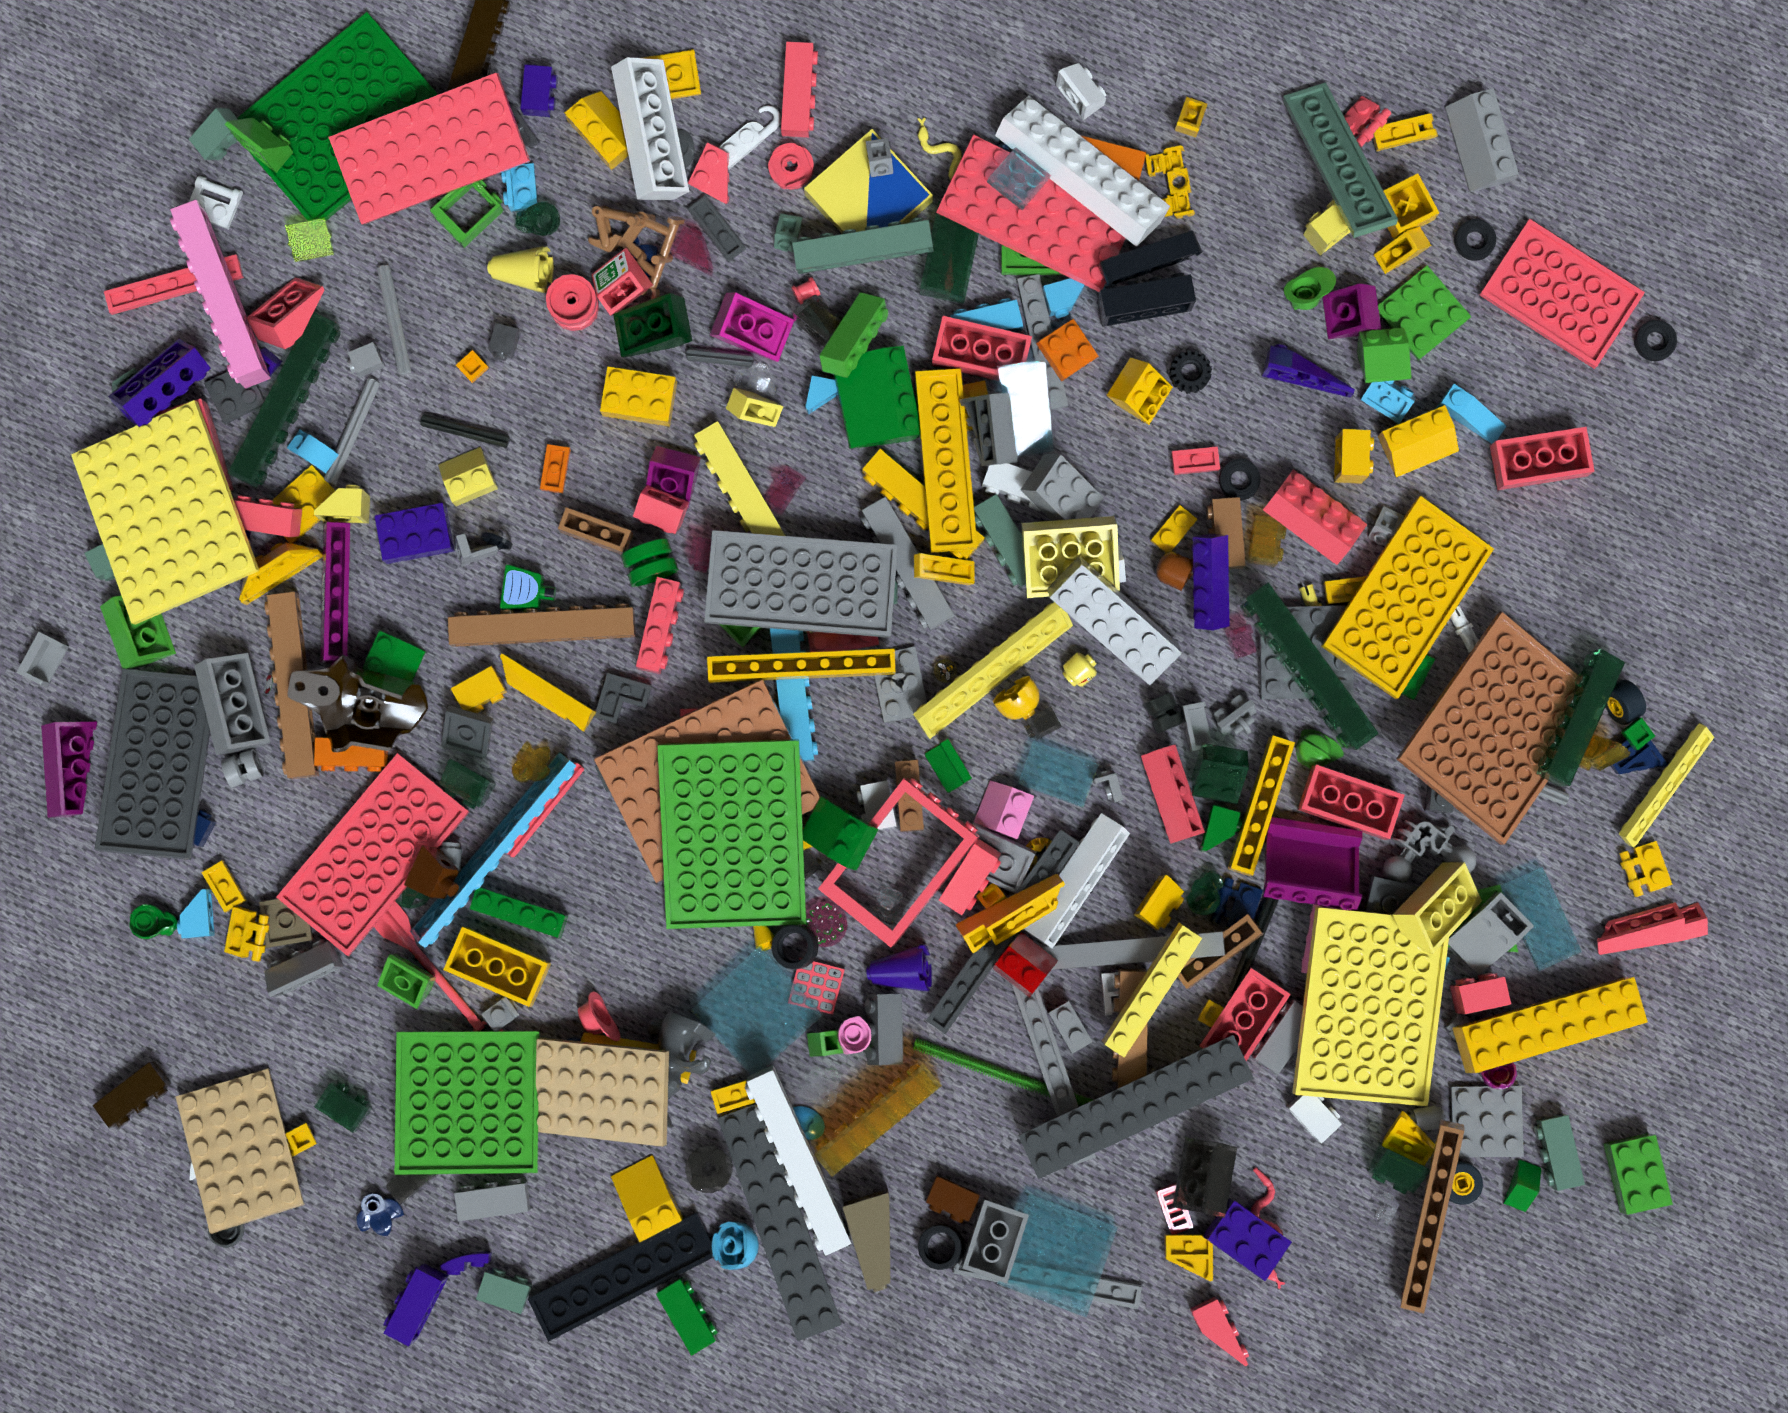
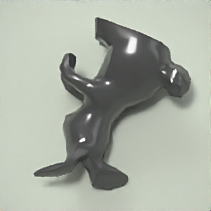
[647,1012,716,1128]

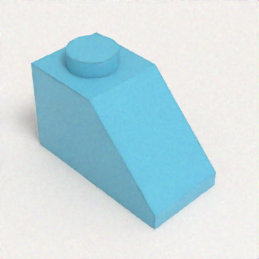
[1043,278,1085,318]
[177,889,215,939]

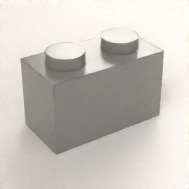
[1047,1001,1092,1054]

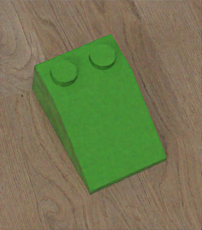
[224,118,293,173]

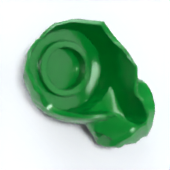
[129,904,178,939]

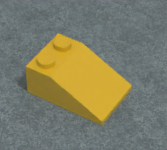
[1133,875,1184,930]
[611,1155,684,1242]

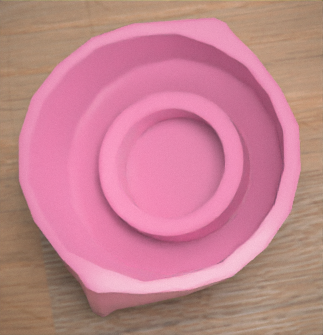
[838,1016,871,1055]

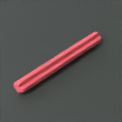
[506,762,584,857]

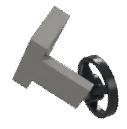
[454,532,513,567]

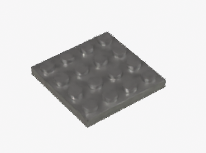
[1259,606,1354,700]

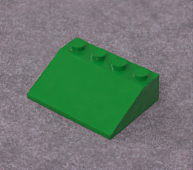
[834,346,920,449]

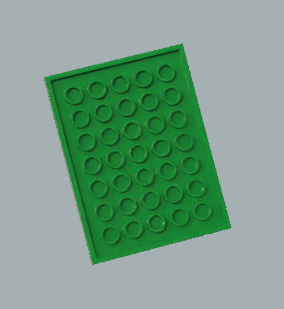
[237,12,438,230]

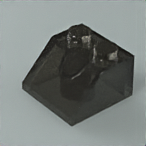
[793,297,843,347]

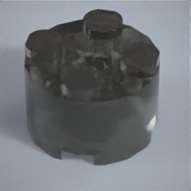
[685,1144,734,1193]

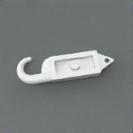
[719,105,781,169]

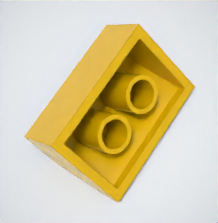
[564,91,629,170]
[1378,405,1459,477]

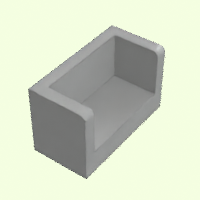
[16,632,69,687]
[1180,701,1215,753]

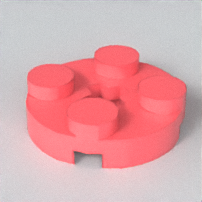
[768,143,814,190]

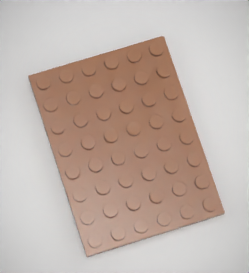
[1396,612,1605,845]
[594,679,820,883]

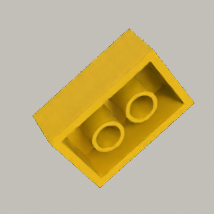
[600,366,677,427]

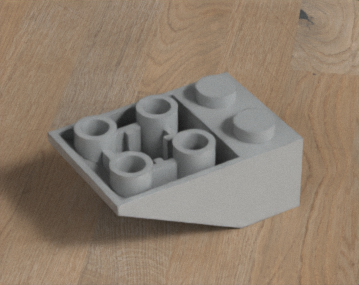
[1448,892,1534,975]

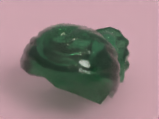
[514,201,560,236]
[1186,870,1223,915]

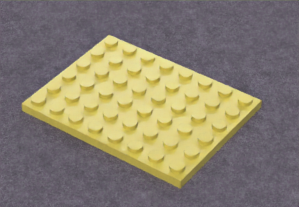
[71,400,259,625]
[1292,906,1449,1106]

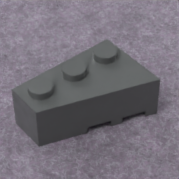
[959,393,1018,466]

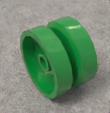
[620,539,679,587]

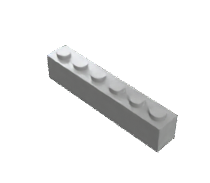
[860,497,954,632]

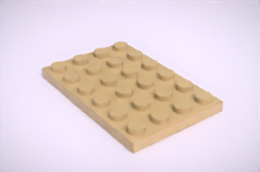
[536,1038,669,1147]
[176,1069,305,1234]

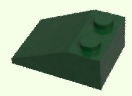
[613,293,693,358]

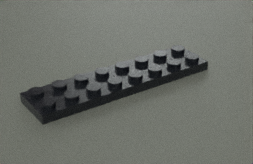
[528,1212,713,1342]

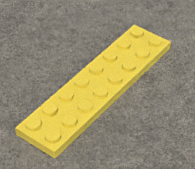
[913,602,1073,739]

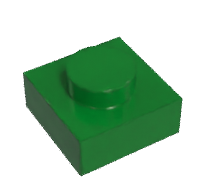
[1621,717,1655,750]

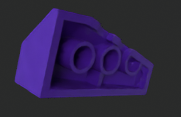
[1262,344,1355,398]

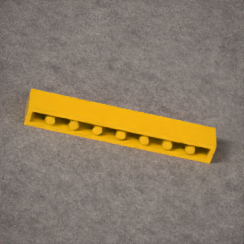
[707,649,896,683]

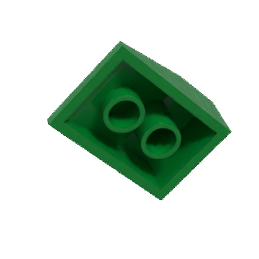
[803,796,879,871]

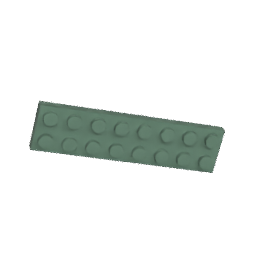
[1283,82,1398,238]

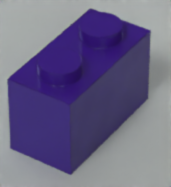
[520,65,558,117]

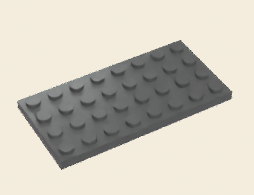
[94,669,210,860]

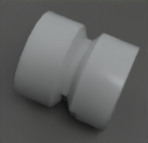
[221,749,264,788]

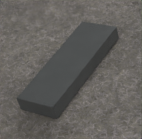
[687,195,746,262]

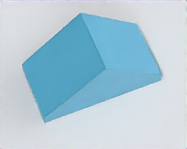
[806,376,838,414]

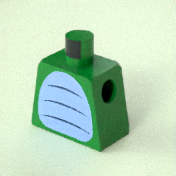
[500,565,556,610]

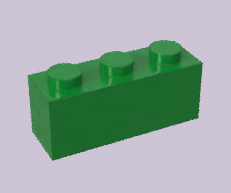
[656,1277,718,1356]

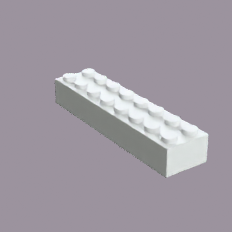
[995,95,1170,247]
[745,1065,851,1256]

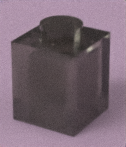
[1024,707,1062,741]

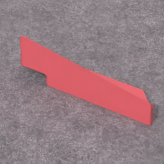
[1597,902,1708,955]

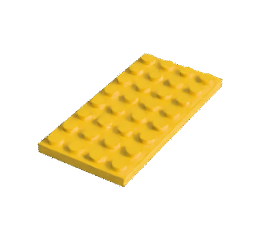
[1321,496,1494,699]

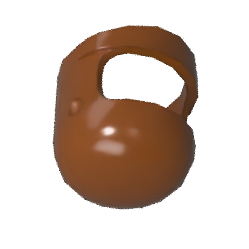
[1156,552,1193,591]

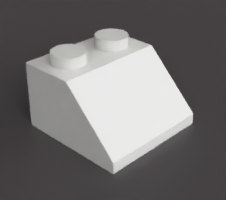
[1056,63,1106,120]

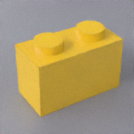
[451,666,507,713]

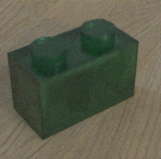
[314,1081,372,1133]

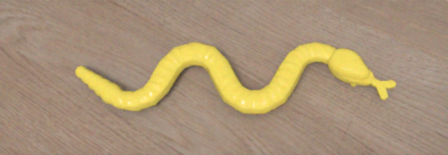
[918,118,962,181]

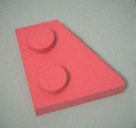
[688,142,729,204]

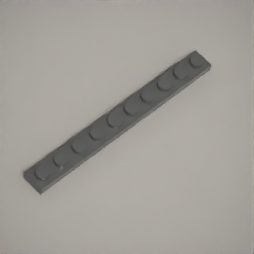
[926,829,1080,1035]

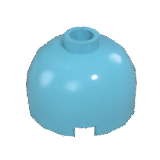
[712,1222,759,1270]

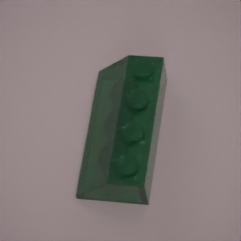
[920,201,979,304]

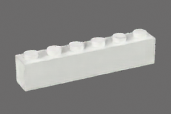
[1024,813,1130,949]

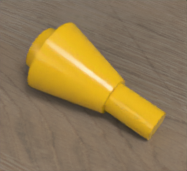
[753,926,774,951]

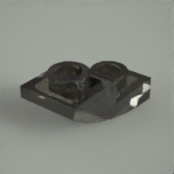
[385,1174,438,1205]

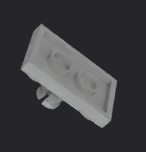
[874,647,927,724]

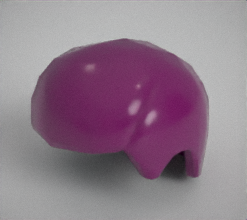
[1480,1062,1517,1090]

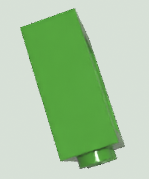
[430,180,504,248]

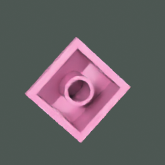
[974,780,1034,840]

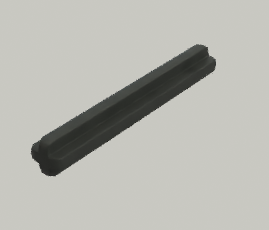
[420,414,510,448]

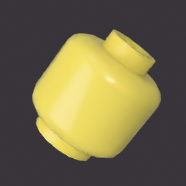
[1062,653,1097,687]

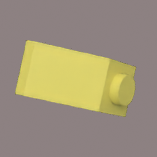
[726,388,783,427]

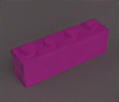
[41,722,97,818]

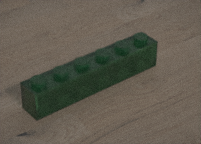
[1536,649,1625,787]

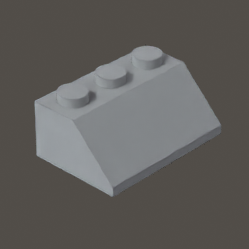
[264,939,344,997]
[959,1200,1029,1284]

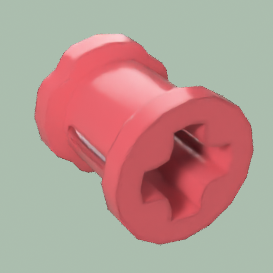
[791,277,821,305]

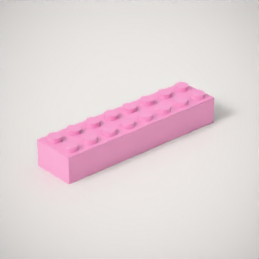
[170,200,271,389]

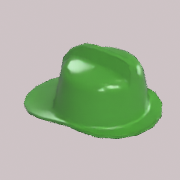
[1284,267,1336,310]
[1296,729,1344,769]

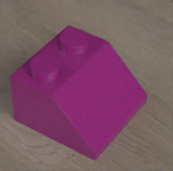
[1323,283,1381,339]
[646,446,701,509]

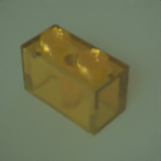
[1248,515,1287,567]

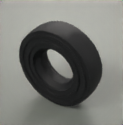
[1454,219,1496,261]
[1634,320,1677,362]
[1219,459,1261,501]

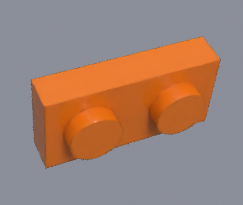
[540,444,571,494]

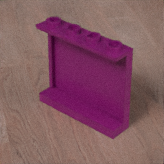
[1263,817,1363,911]

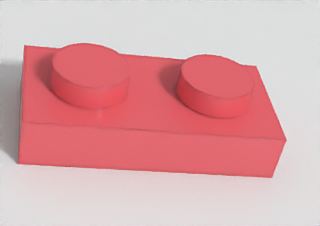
[1171,447,1220,475]

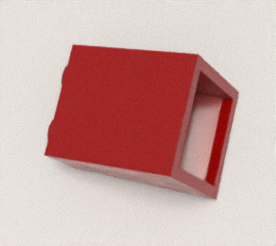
[993,932,1058,998]

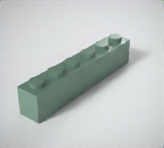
[792,218,934,274]

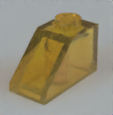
[1570,732,1631,771]

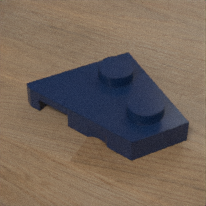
[1603,739,1668,775]

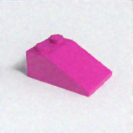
[710,292,794,362]

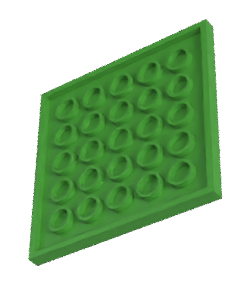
[394,1031,539,1175]

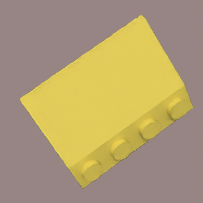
[1021,516,1120,598]

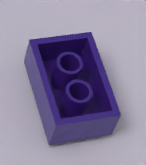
[375,503,455,564]
[1202,1198,1292,1281]
[383,1263,449,1347]

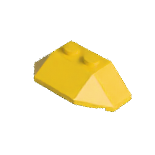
[239,542,323,605]

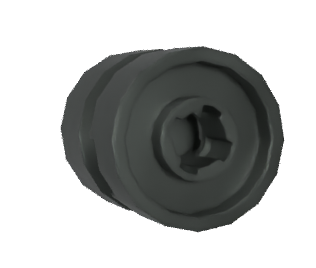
[1145,692,1184,734]

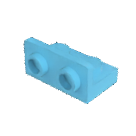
[501,163,538,212]
[1361,381,1416,424]

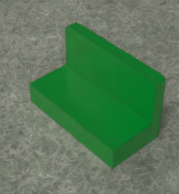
[925,739,972,793]

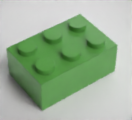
[1603,1133,1673,1215]

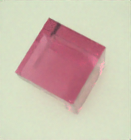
[1226,624,1257,659]

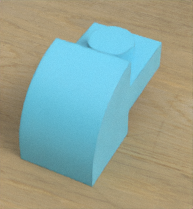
[287,429,339,473]

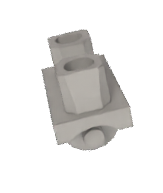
[1214,695,1257,737]

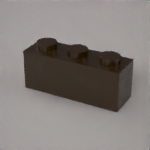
[92,1061,171,1128]

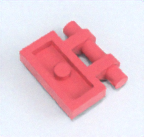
[1344,96,1391,147]

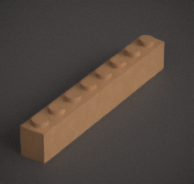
[264,592,320,779]
[448,604,636,647]
[1400,1120,1465,1314]

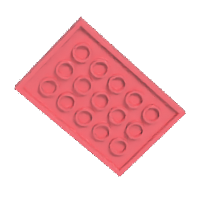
[1479,219,1645,369]

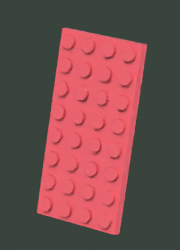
[329,73,530,225]
[936,134,1126,292]
[276,753,469,956]

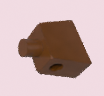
[404,845,459,899]

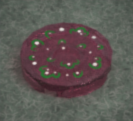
[802,901,848,947]

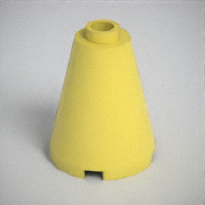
[487,246,554,293]

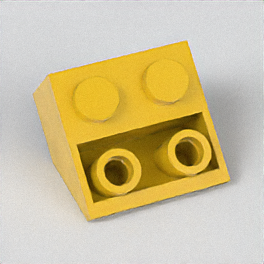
[1107,357,1173,425]

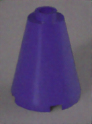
[866,944,932,991]

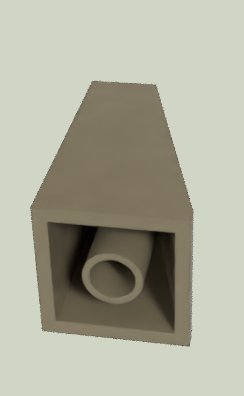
[843,1189,890,1292]

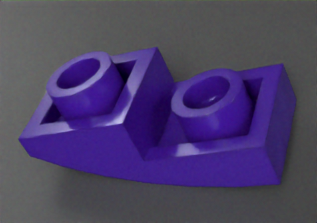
[440,1251,492,1275]

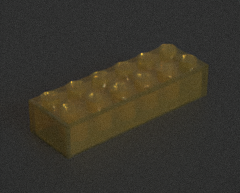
[814,1062,942,1177]

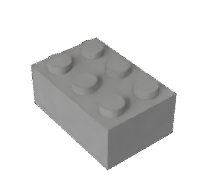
[1020,454,1103,521]

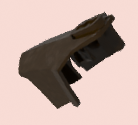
[287,654,428,752]

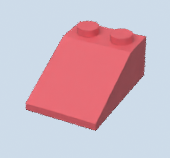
[246,277,324,349]

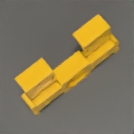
[1145,145,1195,219]

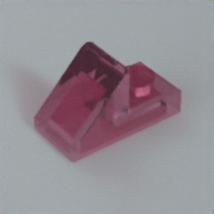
[764,466,806,516]

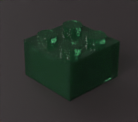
[1191,743,1249,804]

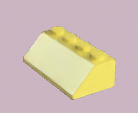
[1393,862,1482,954]

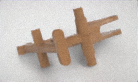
[588,205,685,300]

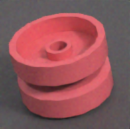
[546,274,599,331]

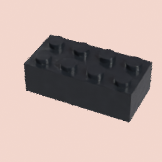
[1097,272,1196,327]

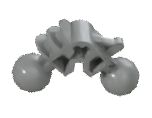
[1382,820,1476,883]

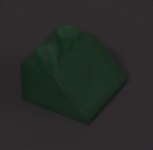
[439,758,496,810]
[1367,1145,1430,1194]

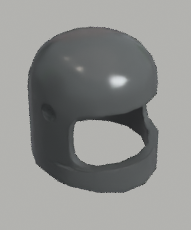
[208,1224,245,1248]

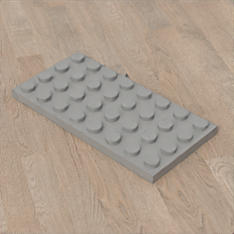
[704,530,898,638]

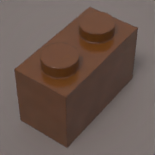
[925,1175,980,1223]

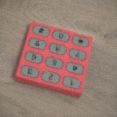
[788,958,845,1015]

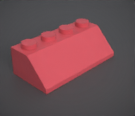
[1200,968,1291,1061]

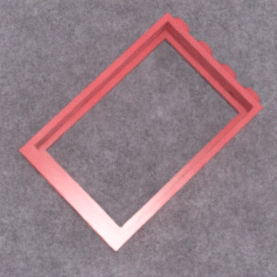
[818,778,980,947]

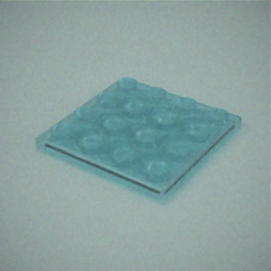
[691,946,823,1075]
[997,1194,1118,1318]

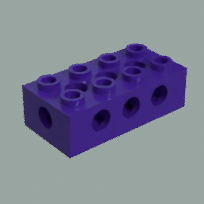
[108,339,211,427]

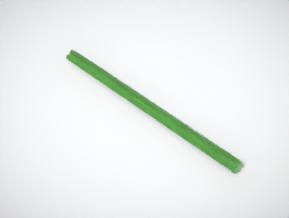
[913,1038,1093,1107]

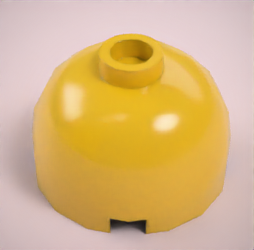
[993,676,1040,720]

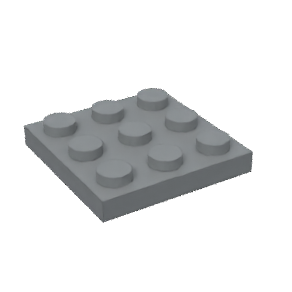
[1450,1086,1524,1158]

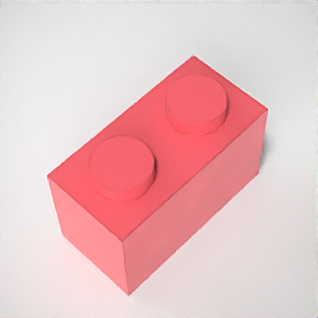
[633,485,689,534]

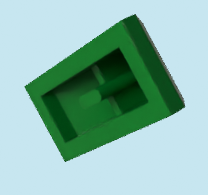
[1503,1159,1541,1212]

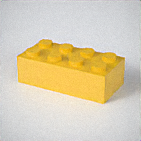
[443,927,551,1007]

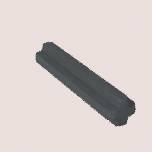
[686,348,754,367]

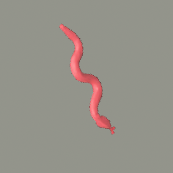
[1251,1167,1285,1289]

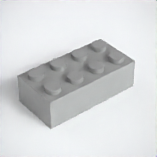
[194,653,270,755]

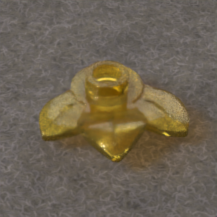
[512,742,550,783]

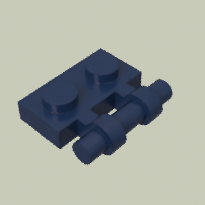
[1211,877,1263,928]

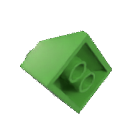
[100,595,176,669]

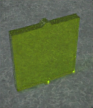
[285,217,334,262]

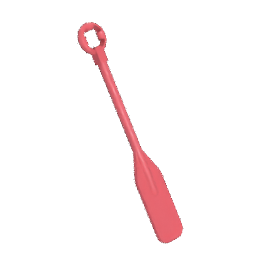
[374,901,503,1031]

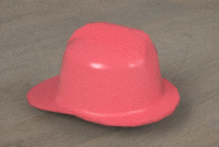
[578,991,621,1042]

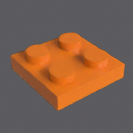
[1036,319,1099,382]

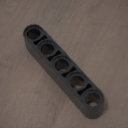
[1098,231,1203,285]

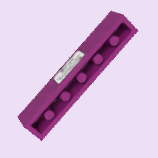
[320,522,350,663]

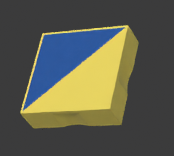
[804,129,933,234]

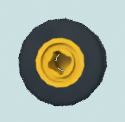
[1602,679,1647,725]
[1449,1161,1483,1205]

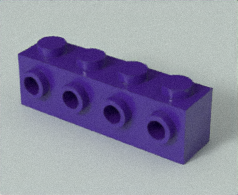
[1192,534,1230,631]

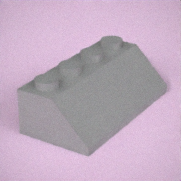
[1445,88,1519,192]

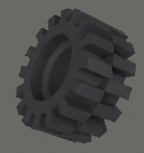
[1169,350,1212,394]

